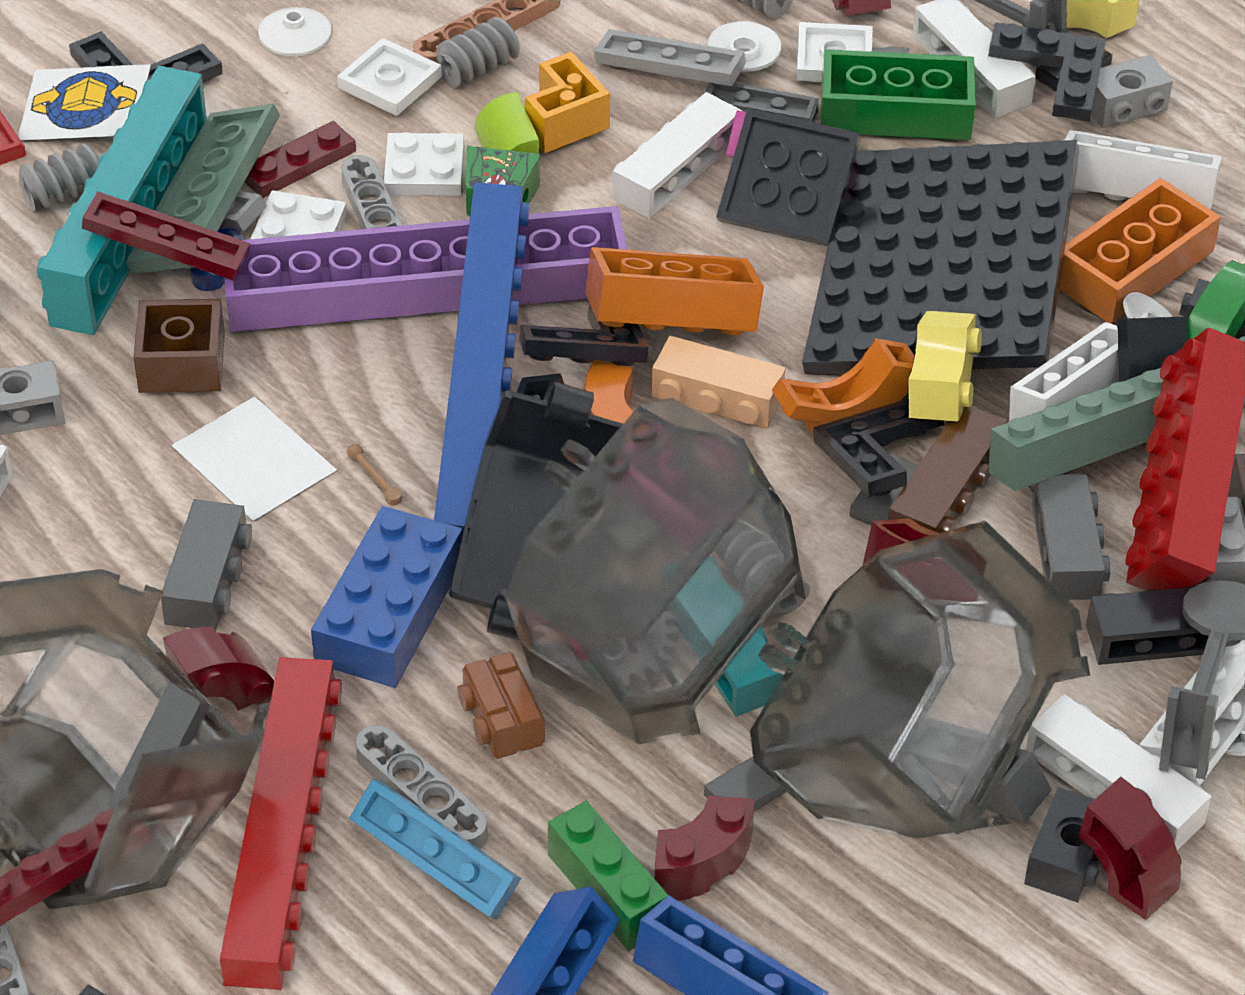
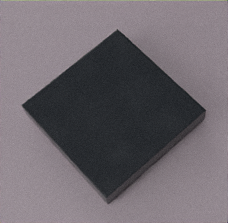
[1117,316,1188,382]

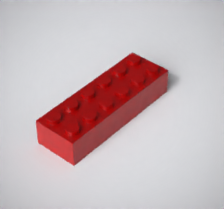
[1125,327,1245,591]

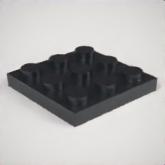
[716,108,861,247]

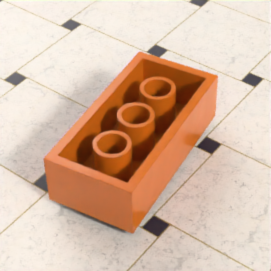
[1059,178,1221,324]
[585,247,764,335]

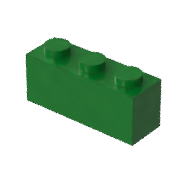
[548,800,668,952]

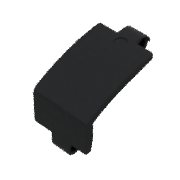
[449,382,628,644]

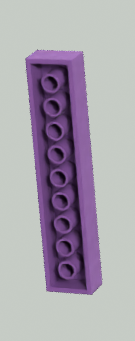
[225,206,627,332]

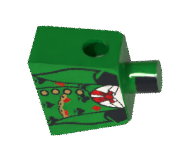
[465,146,540,216]

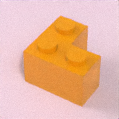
[525,51,610,153]

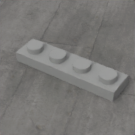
[594,29,746,86]

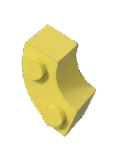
[1067,0,1139,38]
[909,311,982,421]

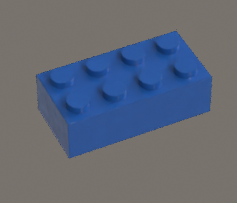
[311,506,462,688]

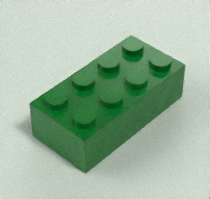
[820,49,976,140]

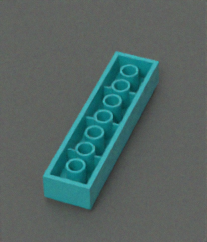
[37,66,207,336]

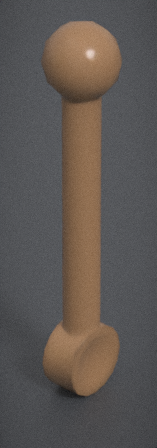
[347,444,402,505]

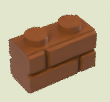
[457,652,545,759]

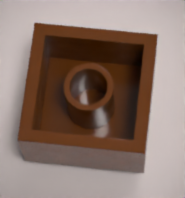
[133,299,225,393]

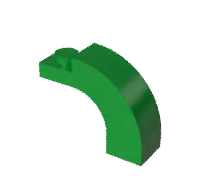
[1187,260,1245,340]

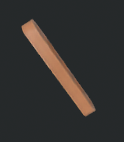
[413,0,560,63]

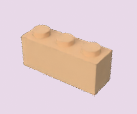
[652,335,786,429]

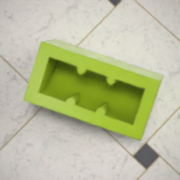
[475,92,539,154]

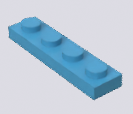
[349,779,522,919]

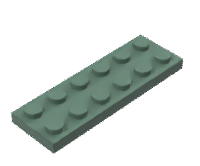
[126,103,280,274]

